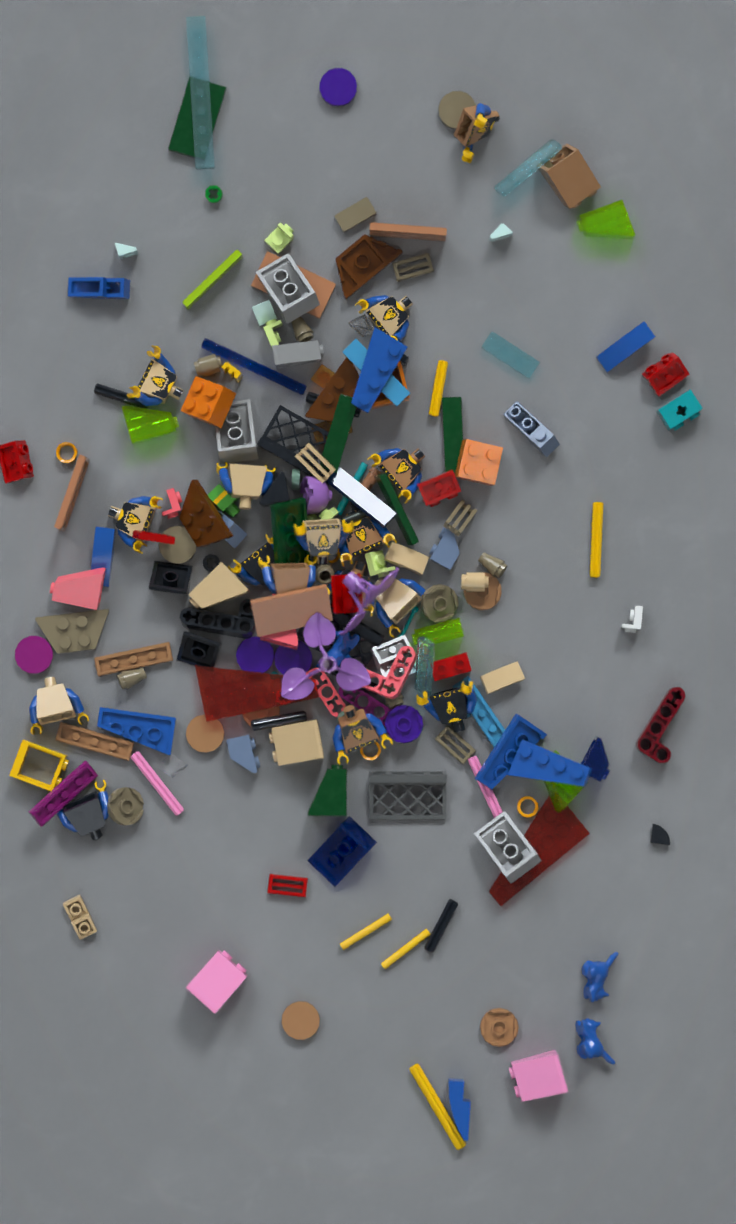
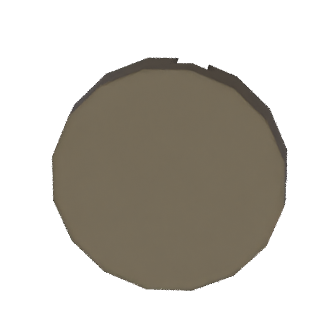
[438,91,476,130]
[159,526,197,564]
[421,584,458,623]
[107,787,144,826]

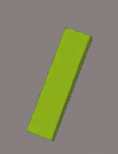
[182,249,243,310]

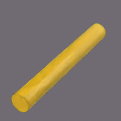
[340,913,392,950]
[381,928,431,969]

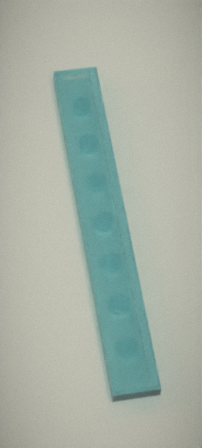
[186,16,215,170]

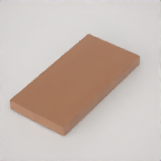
[370,222,447,242]
[251,251,336,319]
[54,454,90,532]
[250,584,333,637]

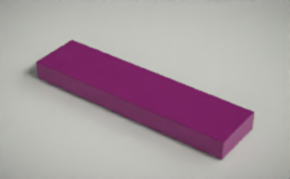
[29,761,98,827]

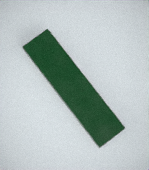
[320,394,357,473]
[442,397,463,474]
[375,473,419,545]

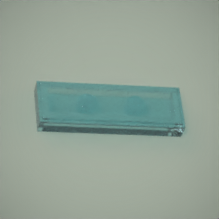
[481,331,540,378]
[414,636,435,696]

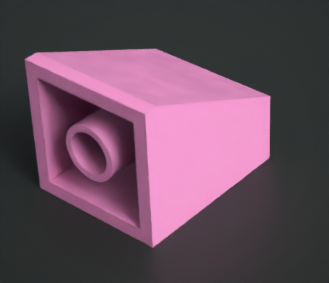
[186,950,248,1013]
[509,1050,568,1102]

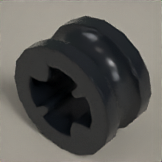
[203,554,220,572]

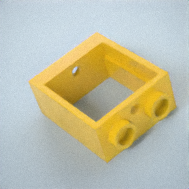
[9,739,69,791]

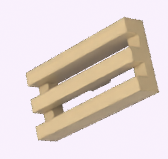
[295,443,336,483]

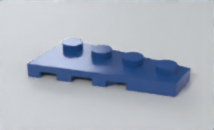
[351,327,408,413]
[97,707,176,756]
[475,714,547,789]
[508,739,592,787]

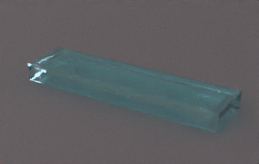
[494,139,562,197]

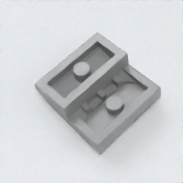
[371,635,421,687]

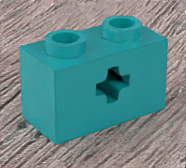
[656,389,703,431]

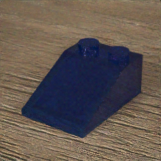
[307,816,377,887]

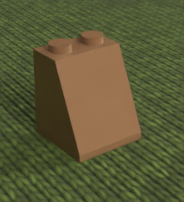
[536,143,601,209]

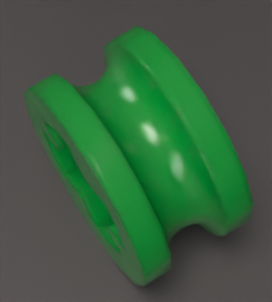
[205,185,223,203]

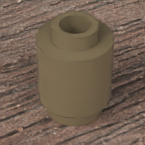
[194,354,223,377]
[315,561,334,584]

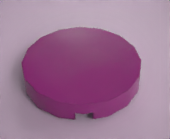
[15,636,53,674]

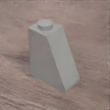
[272,340,324,369]

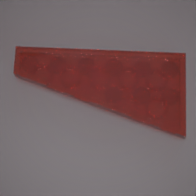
[195,665,320,722]
[489,789,590,906]

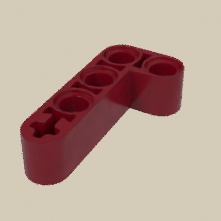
[636,687,685,763]

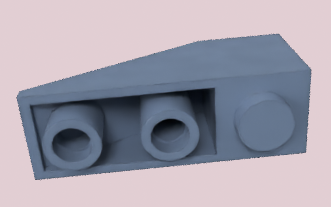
[504,401,560,458]

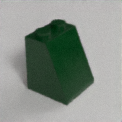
[308,765,347,816]

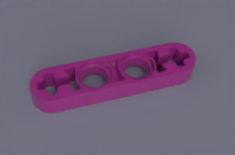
[339,687,391,726]

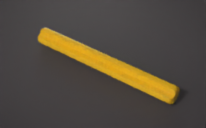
[409,1063,466,1150]

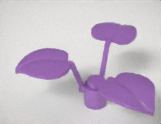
[339,567,399,635]
[281,613,371,700]

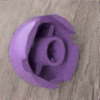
[300,476,332,514]

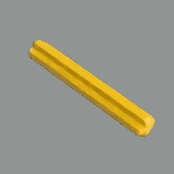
[590,502,603,578]

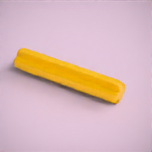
[429,360,448,417]

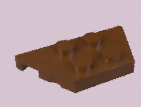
[335,234,403,300]
[305,357,359,422]
[179,479,233,547]

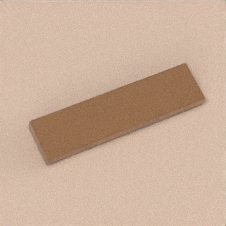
[94,642,173,677]
[55,722,135,761]

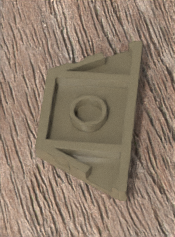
[35,609,109,654]

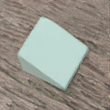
[489,223,513,242]
[115,243,138,259]
[252,300,277,326]

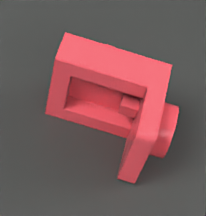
[162,488,183,519]

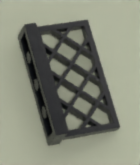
[257,405,329,477]
[297,603,385,668]

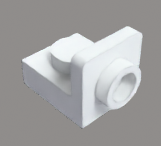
[621,606,643,633]

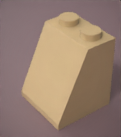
[188,562,250,609]
[269,720,324,766]

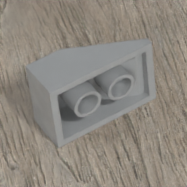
[256,253,320,324]
[215,399,259,464]
[474,811,542,883]

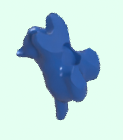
[316,630,360,668]
[582,952,619,1003]
[575,1018,616,1065]

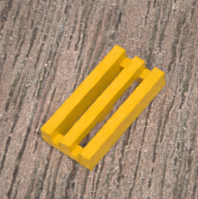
[222,362,243,383]

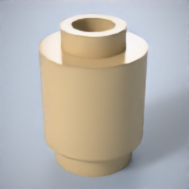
[461,572,489,592]

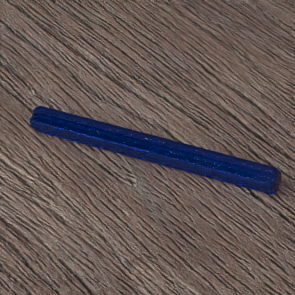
[201,338,307,395]

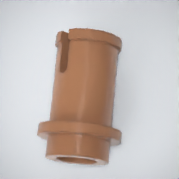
[361,468,382,491]

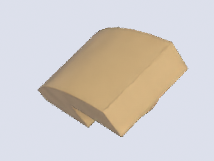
[384,542,429,575]
[480,661,525,695]
[63,895,97,940]

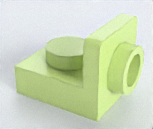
[264,223,294,254]
[263,319,283,350]
[307,507,339,520]
[364,550,396,578]

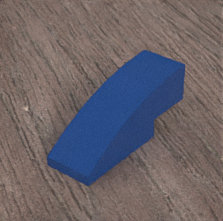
[68,277,130,299]
[596,321,656,372]
[91,527,116,587]
[448,1078,471,1141]

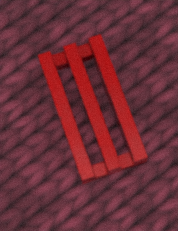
[132,530,175,544]
[268,874,308,897]

